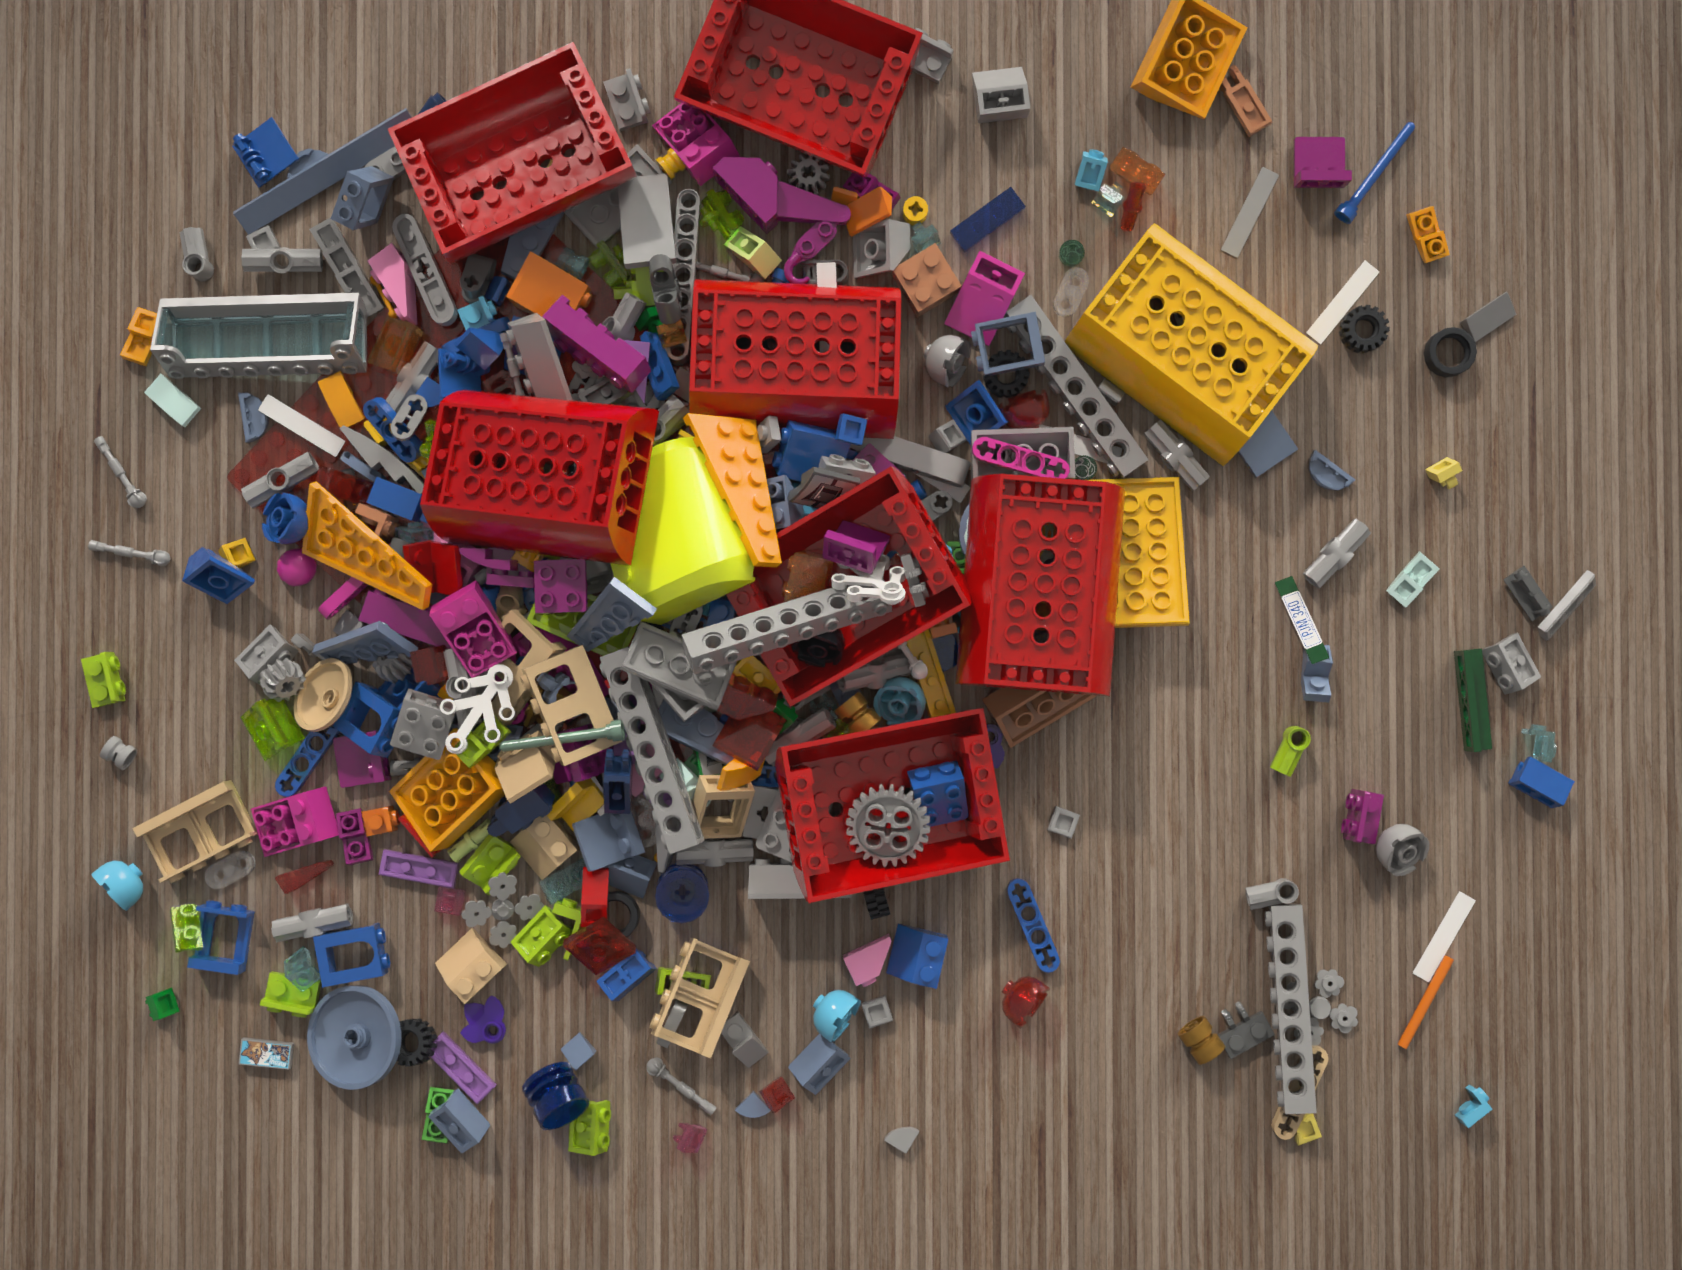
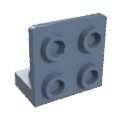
[572,811,645,872]

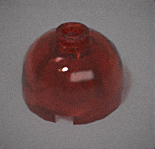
[998,389,1050,429]
[1002,976,1050,1029]

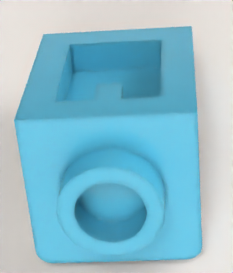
[1075,149,1108,192]
[457,295,498,330]
[1455,1085,1492,1128]

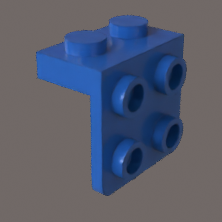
[907,760,968,827]

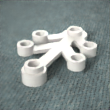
[831,555,905,605]
[440,664,515,754]

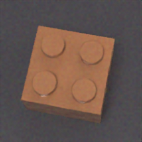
[891,243,962,318]

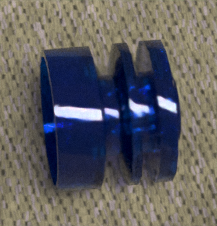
[655,863,709,923]
[522,1062,589,1130]

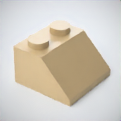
[494,730,555,804]
[510,815,580,880]
[435,928,507,1004]

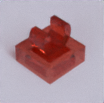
[759,1077,795,1113]

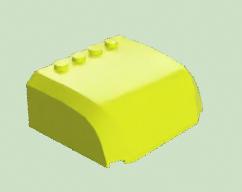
[611,437,755,625]

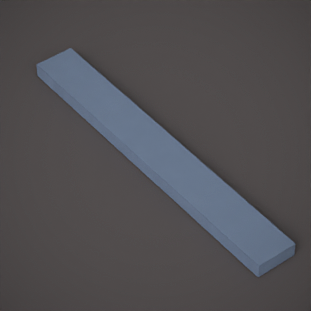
[233,108,412,235]

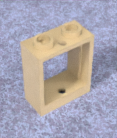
[692,775,755,839]

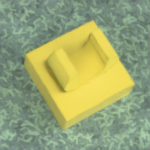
[1425,457,1462,489]

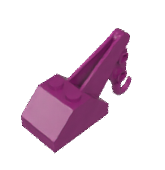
[712,157,851,284]

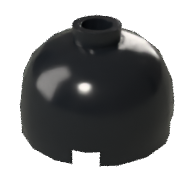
[792,628,845,667]

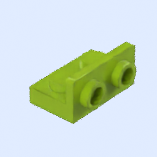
[81,652,126,708]
[459,834,521,896]
[510,905,573,967]
[260,971,321,1018]
[568,1099,611,1156]

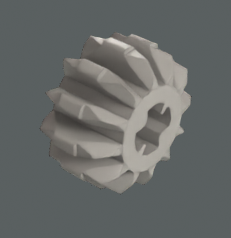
[787,154,830,195]
[372,653,417,684]
[259,658,306,702]

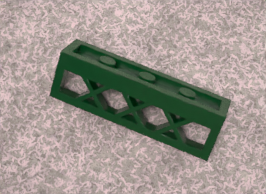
[1454,648,1492,752]

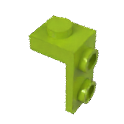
[552,898,586,961]

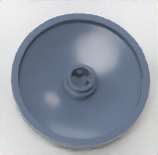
[307,985,401,1090]

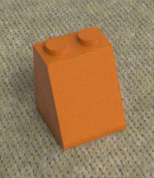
[506,251,592,317]

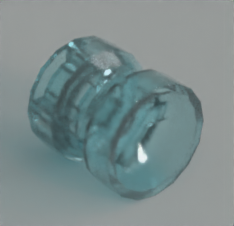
[556,247,590,280]

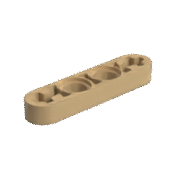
[1271,1045,1328,1140]

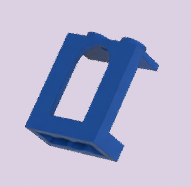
[333,682,401,758]
[187,901,255,975]
[313,923,391,988]

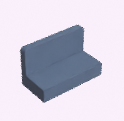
[605,855,657,898]
[788,1033,851,1095]
[428,1089,490,1154]

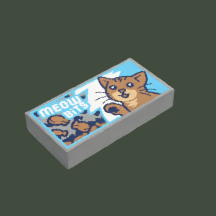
[239,1037,294,1070]

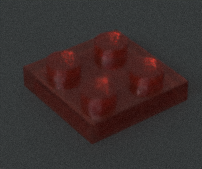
[563,917,636,975]

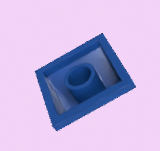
[945,380,1007,445]

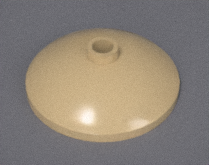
[293,658,353,732]

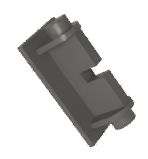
[1503,566,1553,621]

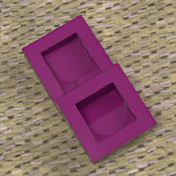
[460,548,518,571]

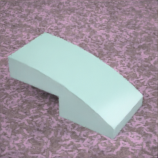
[144,373,201,427]
[1386,551,1440,607]

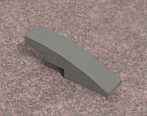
[309,217,384,317]
[339,425,424,494]

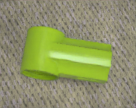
[1270,725,1311,777]

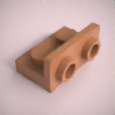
[355,503,400,541]

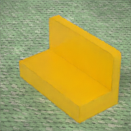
[547,778,604,831]

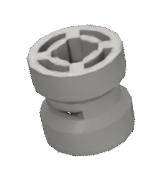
[100,736,138,770]

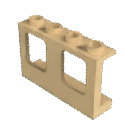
[462,608,567,726]
[520,645,622,766]
[132,780,258,884]
[649,938,750,1059]

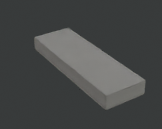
[1538,570,1596,641]

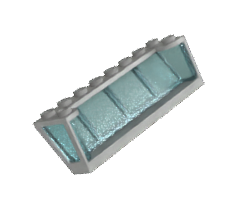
[150,293,367,379]

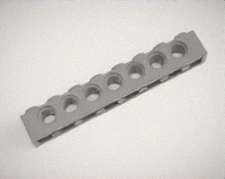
[1004,295,1149,479]
[682,579,892,674]
[600,647,705,854]
[1265,904,1317,1114]

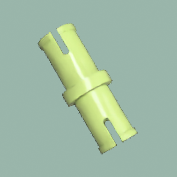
[447,819,490,863]

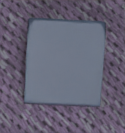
[561,1032,597,1071]

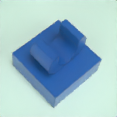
[835,413,867,446]

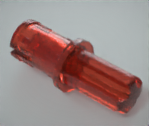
[1120,181,1146,232]

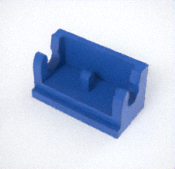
[366,477,423,523]
[1508,756,1575,808]
[596,948,657,1001]

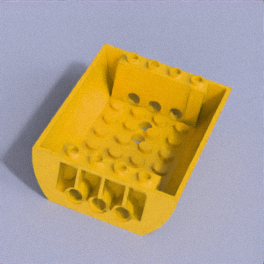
[1065,223,1318,466]

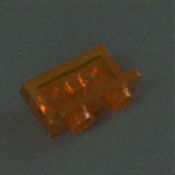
[1109,147,1165,195]

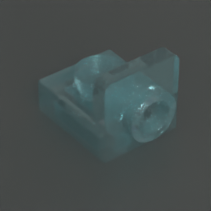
[284,946,320,992]

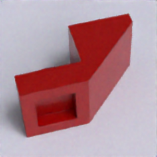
[581,867,609,928]

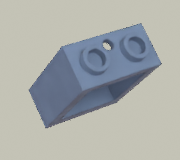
[331,166,394,230]
[971,312,1045,377]

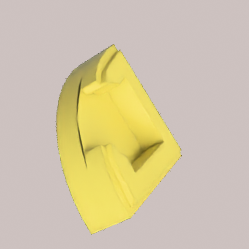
[1295,1113,1322,1146]

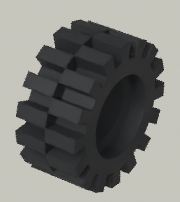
[1339,305,1390,353]
[983,350,1030,398]
[863,888,891,920]
[397,1019,437,1067]

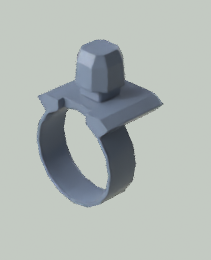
[537,672,581,717]

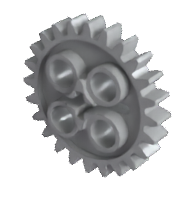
[846,784,930,867]

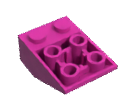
[652,103,740,186]
[944,251,1025,346]
[429,581,517,678]
[251,786,339,857]

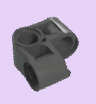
[649,254,682,324]

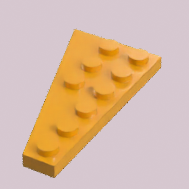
[683,413,782,567]
[302,481,432,610]

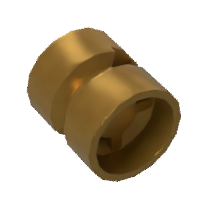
[834,691,881,733]
[1177,1016,1226,1065]

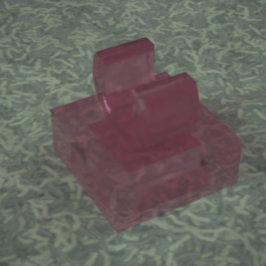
[434,886,466,916]
[673,1123,708,1153]

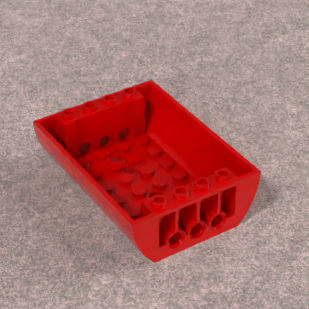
[674,0,923,178]
[388,42,637,264]
[689,279,901,439]
[420,390,659,566]
[726,466,971,707]
[955,474,1125,697]
[775,708,1010,903]

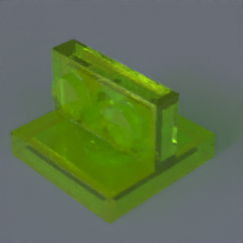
[240,698,305,761]

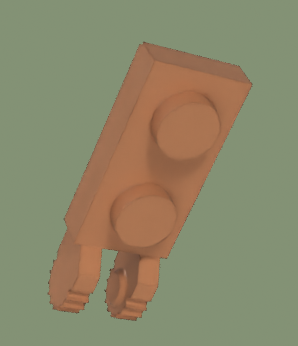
[1220,65,1272,137]

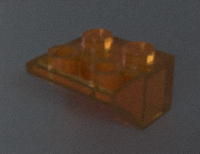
[782,550,834,603]

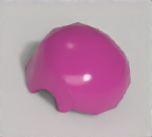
[277,548,317,587]

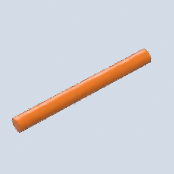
[1398,955,1454,1049]

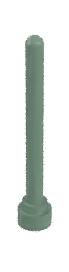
[499,720,625,752]

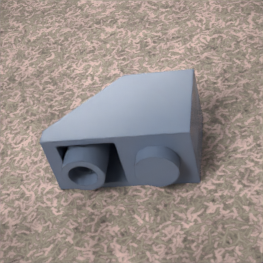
[767,475,804,533]

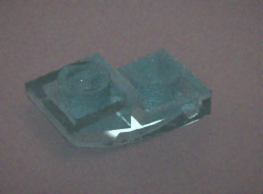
[538,858,586,905]

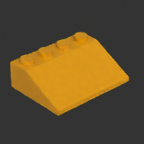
[1131,0,1248,119]
[389,728,505,852]

